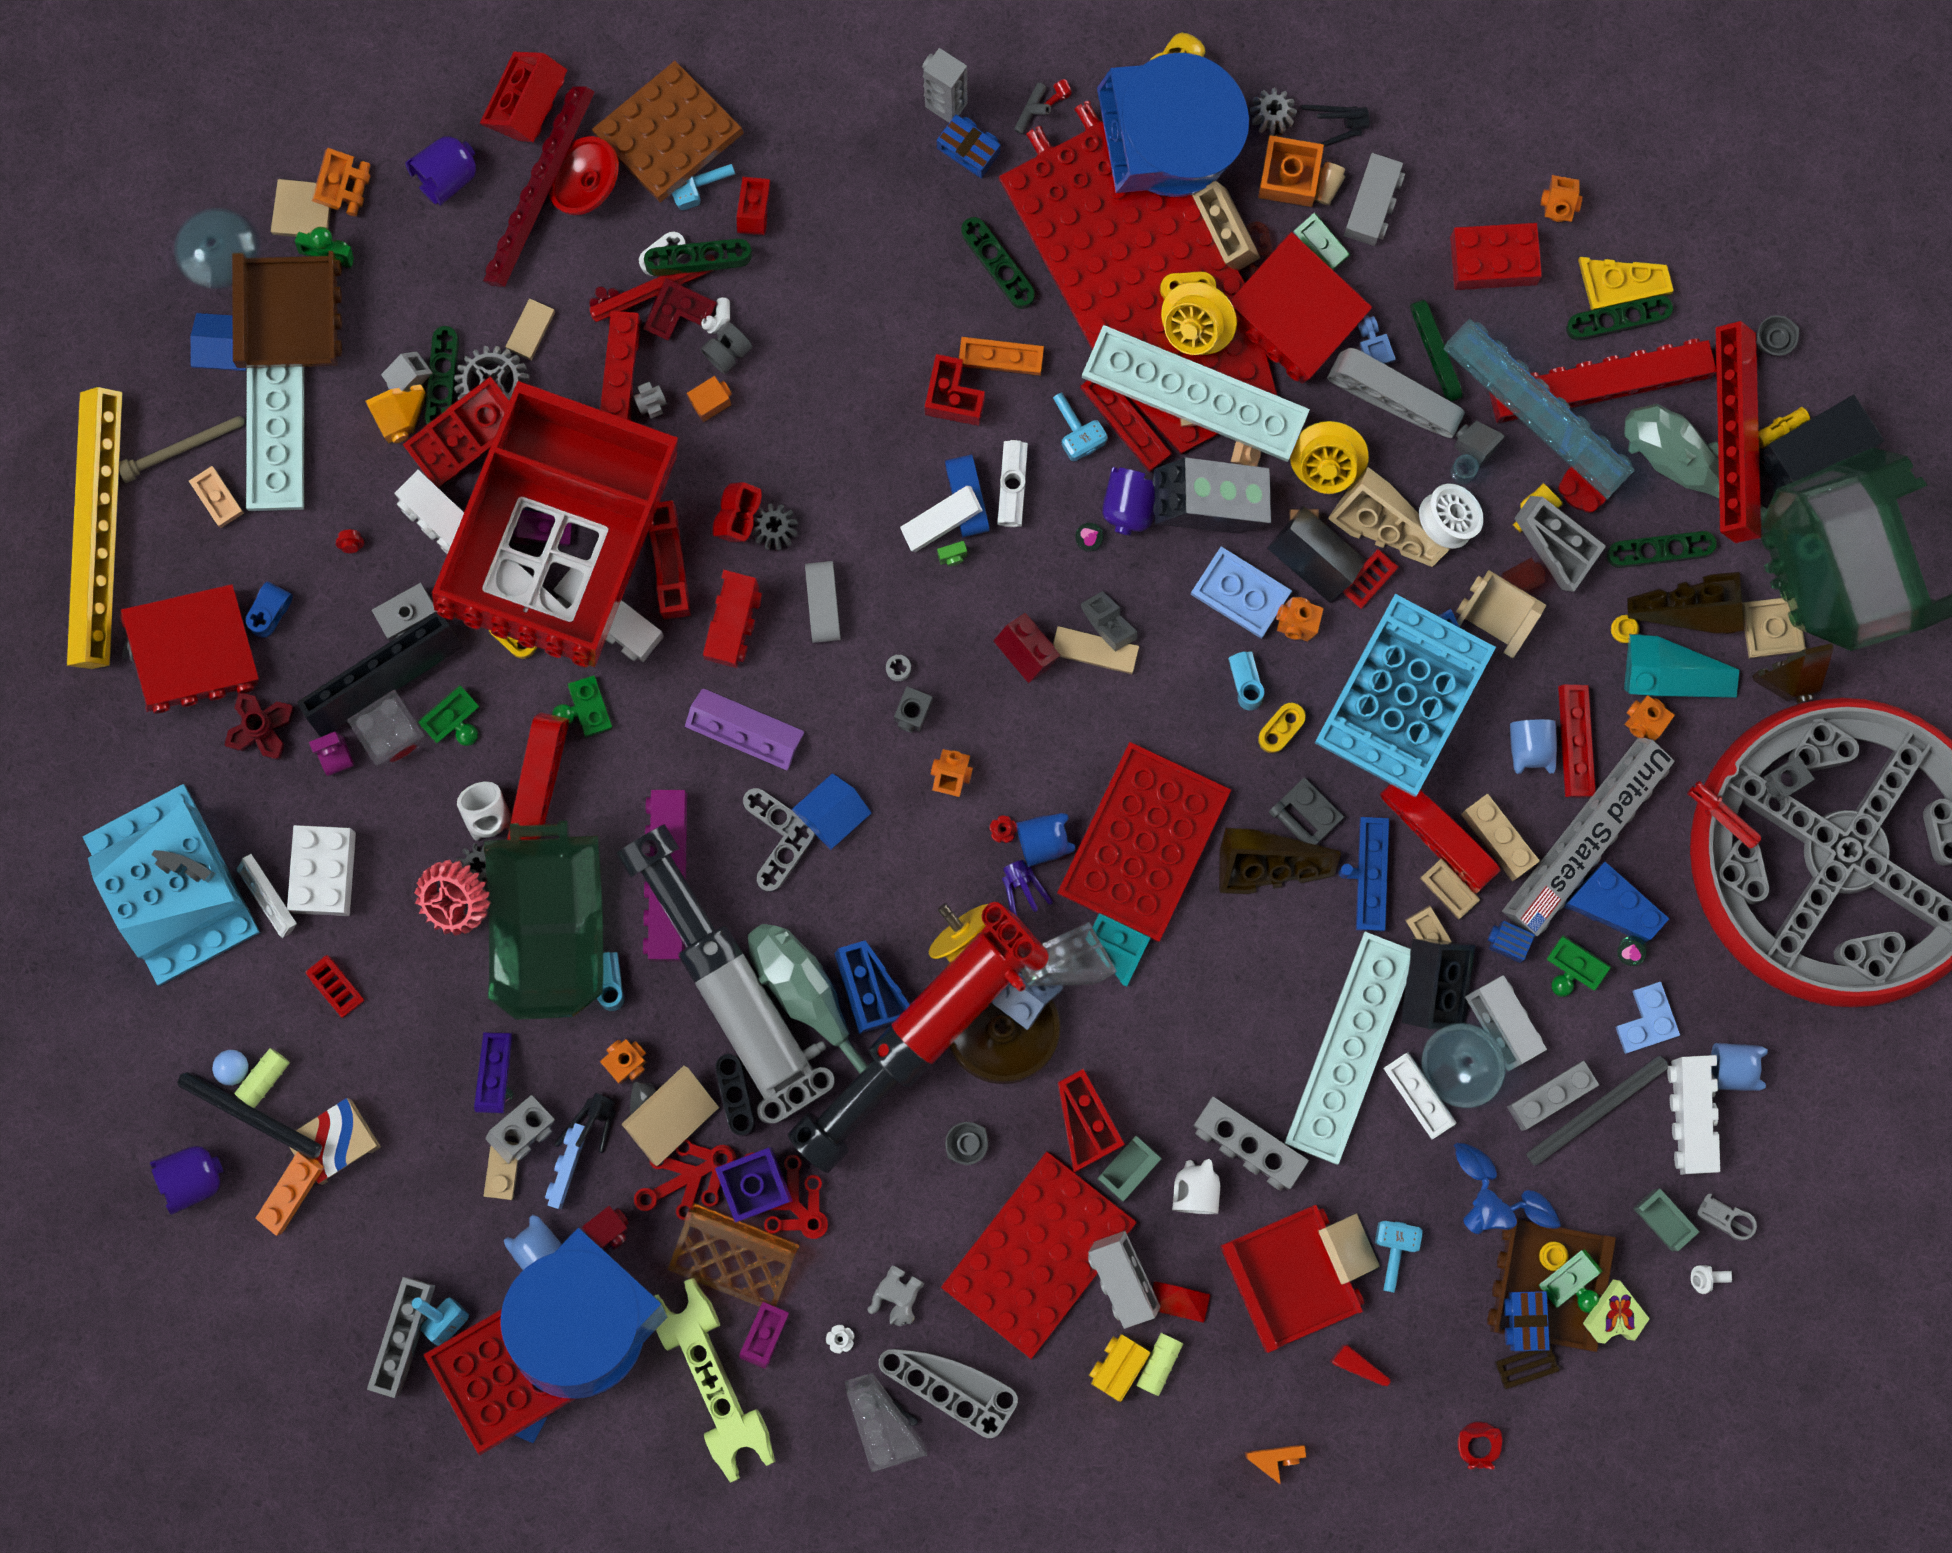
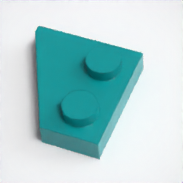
[1087,913,1151,987]

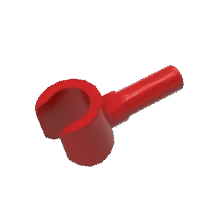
[1044,79,1071,106]

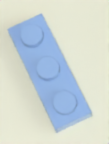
[545,1123,585,1210]

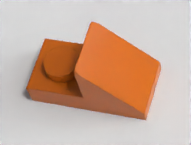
[1245,1445,1306,1484]

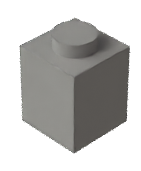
[381,351,432,392]

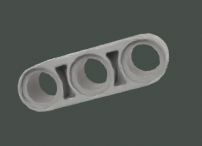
[805,561,841,643]

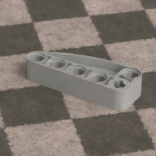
[1327,348,1465,438]
[879,1349,1018,1438]

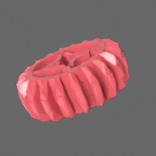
[414,859,490,936]

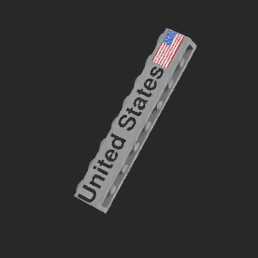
[1502,738,1675,936]

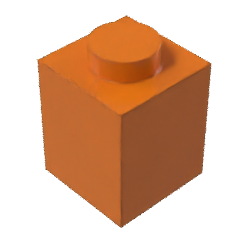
[687,376,732,422]

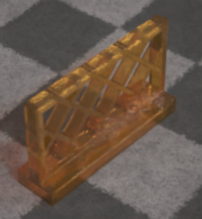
[667,1203,800,1307]

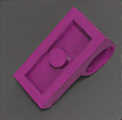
[511,510,572,546]
[309,732,354,776]
[739,1302,789,1369]

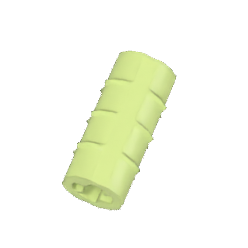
[234,1048,290,1108]
[1136,1333,1183,1396]

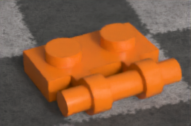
[311,148,371,216]

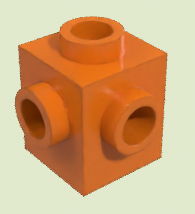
[1540,175,1582,222]
[1276,597,1323,642]
[1624,695,1675,741]
[931,749,973,797]
[600,1039,647,1084]

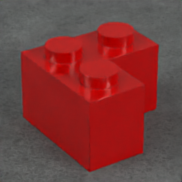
[925,354,985,426]

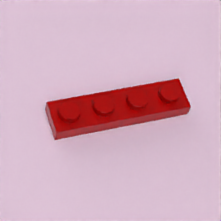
[1080,380,1171,473]
[1558,684,1595,798]

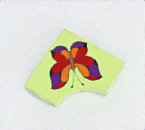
[1583,1280,1649,1344]

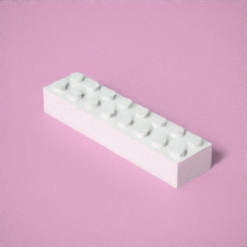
[394,470,566,612]

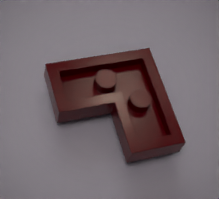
[643,278,717,340]

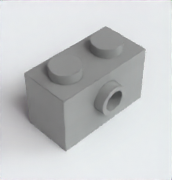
[372,583,437,641]

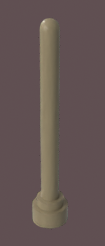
[119,416,245,483]

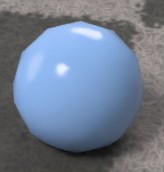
[212,1050,249,1086]

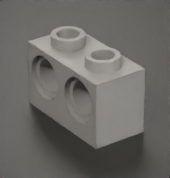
[485,1095,555,1164]

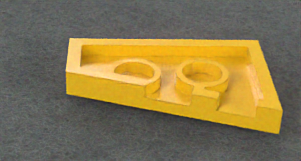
[1578,257,1674,310]

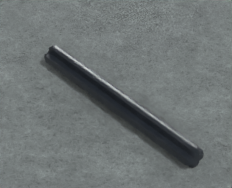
[177,1072,322,1159]

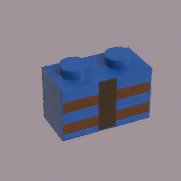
[937,114,1001,179]
[1503,1291,1550,1351]

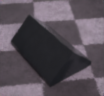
[1267,506,1366,603]

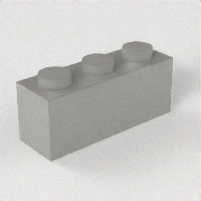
[1344,153,1405,246]
[1465,975,1547,1071]
[1507,1061,1599,1131]
[1088,1231,1161,1329]

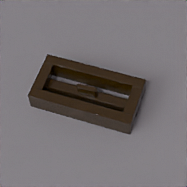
[1495,1343,1560,1389]

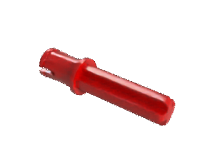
[1687,781,1761,848]

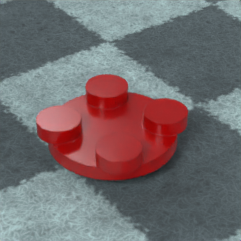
[1558,458,1615,513]

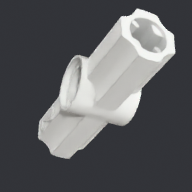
[998,440,1028,527]

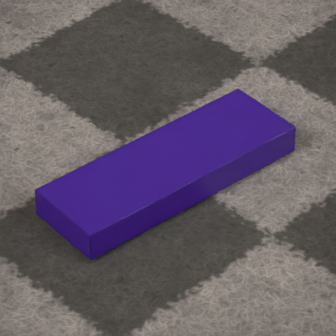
[474,1032,513,1113]

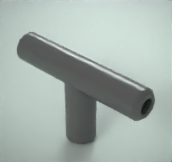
[1014,83,1051,134]

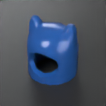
[1016,813,1076,867]

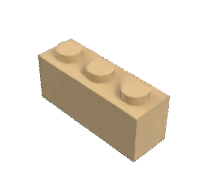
[1192,180,1260,271]
[1461,794,1539,882]

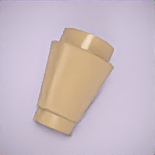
[1314,162,1346,205]

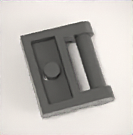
[1268,777,1344,845]

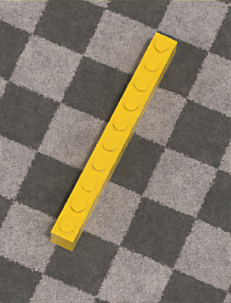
[67,387,122,669]

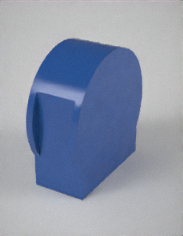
[1097,53,1249,197]
[501,1228,667,1399]

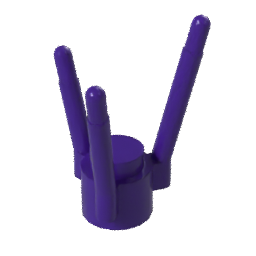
[1002,860,1053,916]

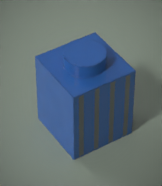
[1487,921,1535,963]

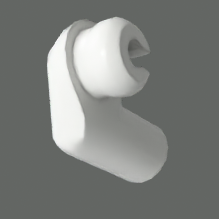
[702,298,730,334]

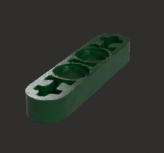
[961,217,1034,309]
[644,239,752,276]
[1566,296,1673,341]
[1410,299,1463,402]
[425,326,459,424]
[1607,531,1716,568]

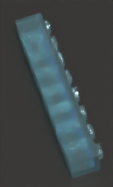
[1444,319,1635,500]

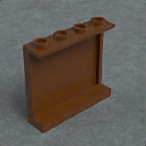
[232,251,342,368]
[1487,1218,1616,1352]

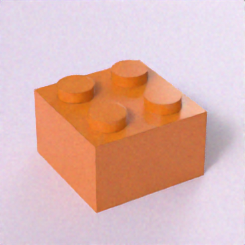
[1258,135,1324,207]

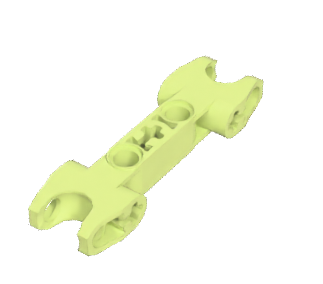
[654,1278,775,1483]

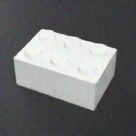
[287,825,356,916]

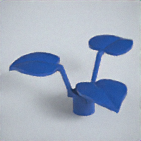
[1453,1143,1561,1234]

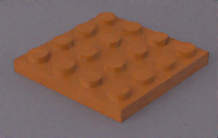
[592,61,744,203]

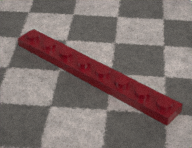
[483,86,595,287]

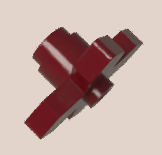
[225,693,294,760]

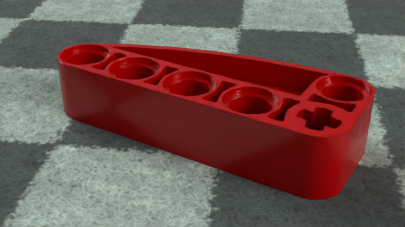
[506,712,569,856]
[1380,784,1501,893]

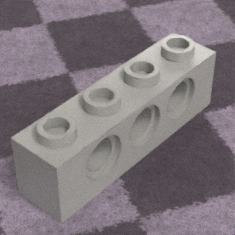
[922,48,968,123]
[1193,1097,1309,1191]
[367,1277,435,1398]

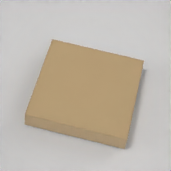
[271,179,331,237]
[1742,596,1806,659]
[1319,1214,1380,1284]

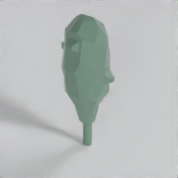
[1624,404,1773,522]
[748,924,868,1074]

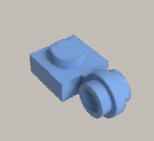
[1358,315,1396,365]

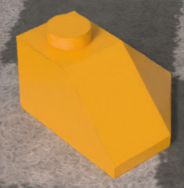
[366,384,427,444]

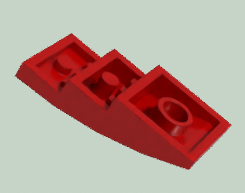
[402,376,509,488]

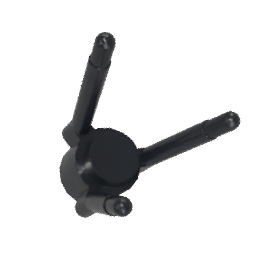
[1301,105,1369,147]
[554,1093,616,1153]

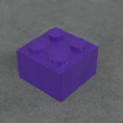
[715,1147,792,1223]

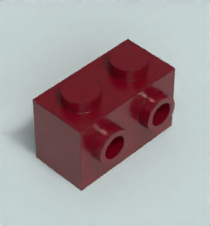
[993,613,1061,684]
[582,1205,629,1251]

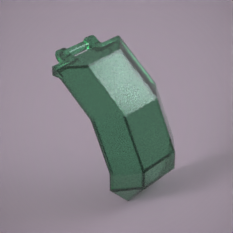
[484,821,604,1020]

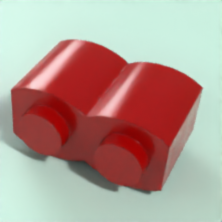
[713,482,762,542]

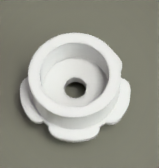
[826,1325,854,1354]

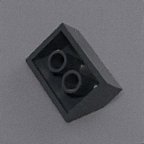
[1401,938,1475,1029]

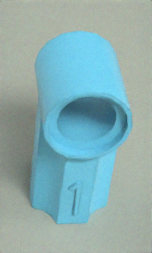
[1228,651,1264,710]
[593,952,625,1011]

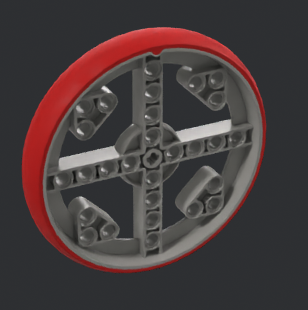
[1690,698,1952,1007]

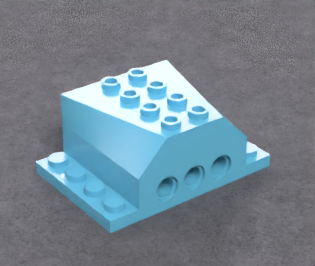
[1315,594,1496,797]
[83,784,261,986]

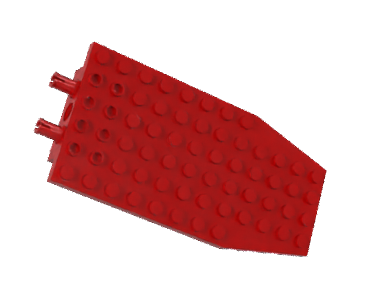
[999,101,1277,454]

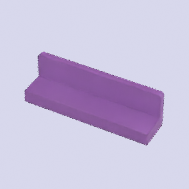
[685,689,804,770]

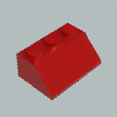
[480,52,567,142]

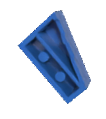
[1564,862,1669,943]

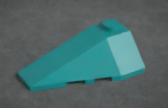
[1624,634,1739,697]

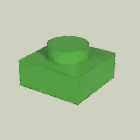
[937,541,967,566]

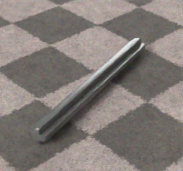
[1526,1056,1668,1166]

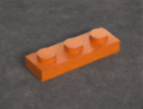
[959,337,1044,376]
[256,1152,324,1236]

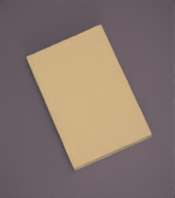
[622,1066,719,1166]

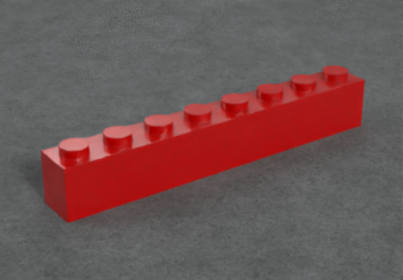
[1716,321,1761,543]
[1489,338,1717,424]

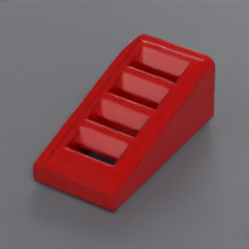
[1343,549,1398,609]
[305,955,365,1018]
[1330,1344,1391,1386]

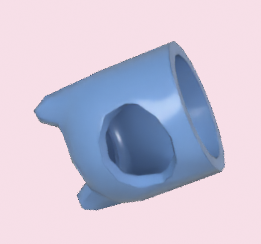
[1510,719,1557,774]
[1711,1043,1768,1091]
[504,1214,562,1270]

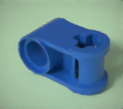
[246,581,293,638]

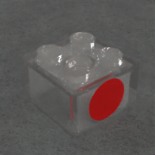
[347,689,429,771]

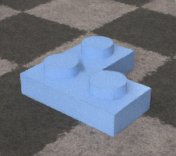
[1615,982,1680,1054]

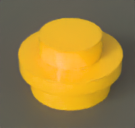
[1611,615,1639,643]
[1539,1242,1568,1271]

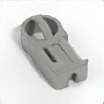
[1696,1194,1757,1241]

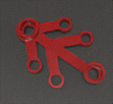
[634,1139,737,1220]
[744,1153,828,1239]

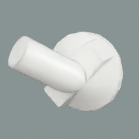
[1691,1265,1732,1294]

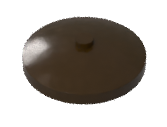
[949,1000,1060,1084]

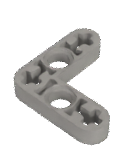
[743,788,815,892]

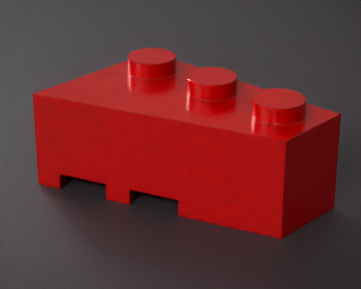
[703,569,763,668]
[1057,1069,1125,1173]

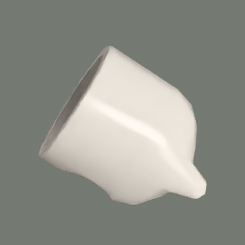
[457,782,512,841]
[1172,1159,1220,1214]

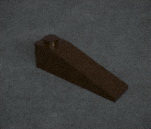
[1627,572,1744,634]
[1752,643,1834,704]
[1219,828,1341,894]

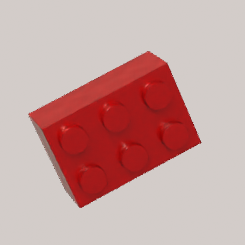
[1450,223,1542,290]

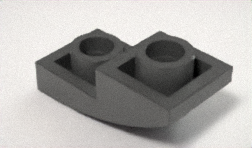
[151,850,216,883]

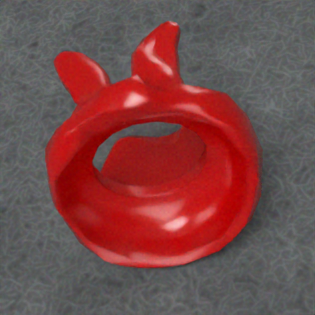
[1458,1422,1502,1469]

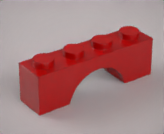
[600,311,642,421]
[649,500,691,620]

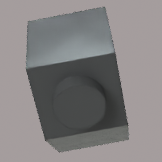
[1454,421,1505,469]

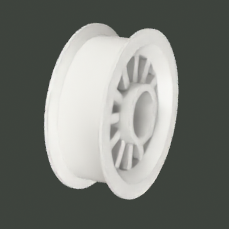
[1419,484,1483,549]

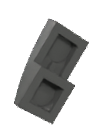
[1081,591,1137,652]

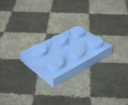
[1191,547,1292,639]

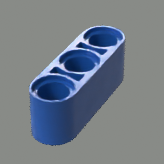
[945,454,990,538]

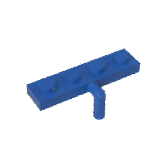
[1339,817,1389,932]

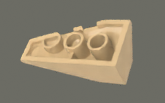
[1328,467,1450,567]

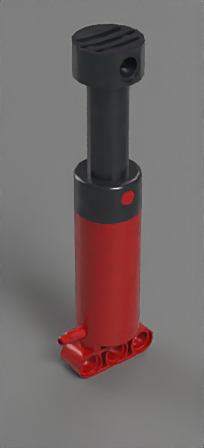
[788,902,1049,1173]

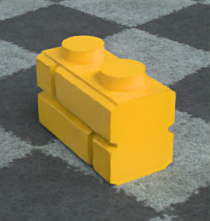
[1089,1334,1151,1402]

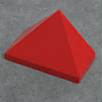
[1153,1281,1210,1323]

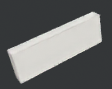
[900,486,983,552]
[237,854,297,938]
[1383,1052,1456,1139]

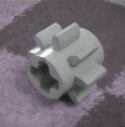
[634,382,667,418]

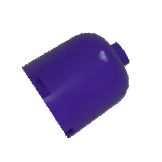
[405,136,476,206]
[1102,467,1155,536]
[150,1146,224,1215]

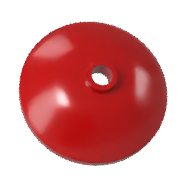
[548,136,619,215]

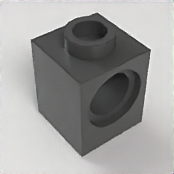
[894,686,933,733]
[1764,756,1815,801]

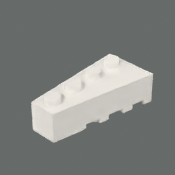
[1667,1055,1720,1175]

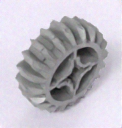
[454,346,530,401]

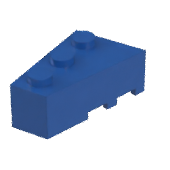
[834,940,910,1034]

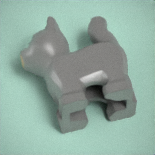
[868,1265,924,1326]

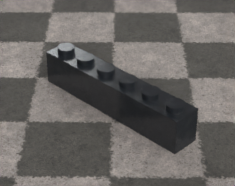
[297,612,464,737]

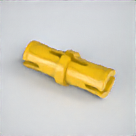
[1759,407,1810,449]

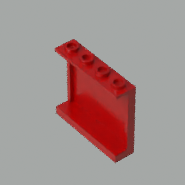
[1230,232,1372,384]
[120,584,259,714]
[1220,1205,1365,1353]

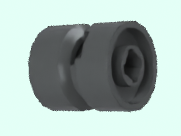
[700,322,753,374]

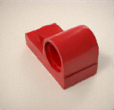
[736,177,770,236]

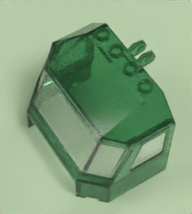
[1761,448,1952,651]

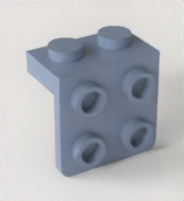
[991,966,1063,1030]

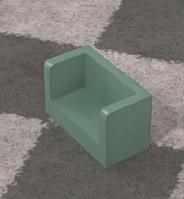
[1097,1136,1161,1202]
[1633,1188,1699,1252]

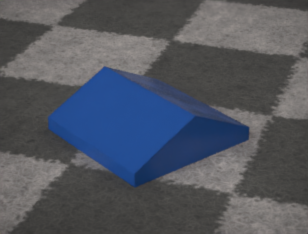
[190,313,247,371]
[792,773,871,850]

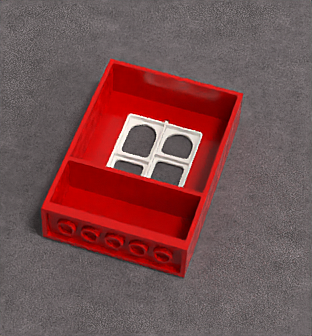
[432,381,678,667]

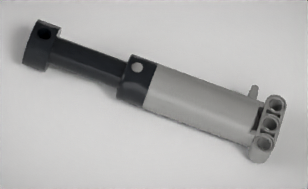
[616,824,834,1124]

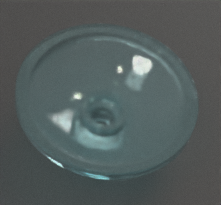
[174,208,257,289]
[1421,1023,1506,1108]

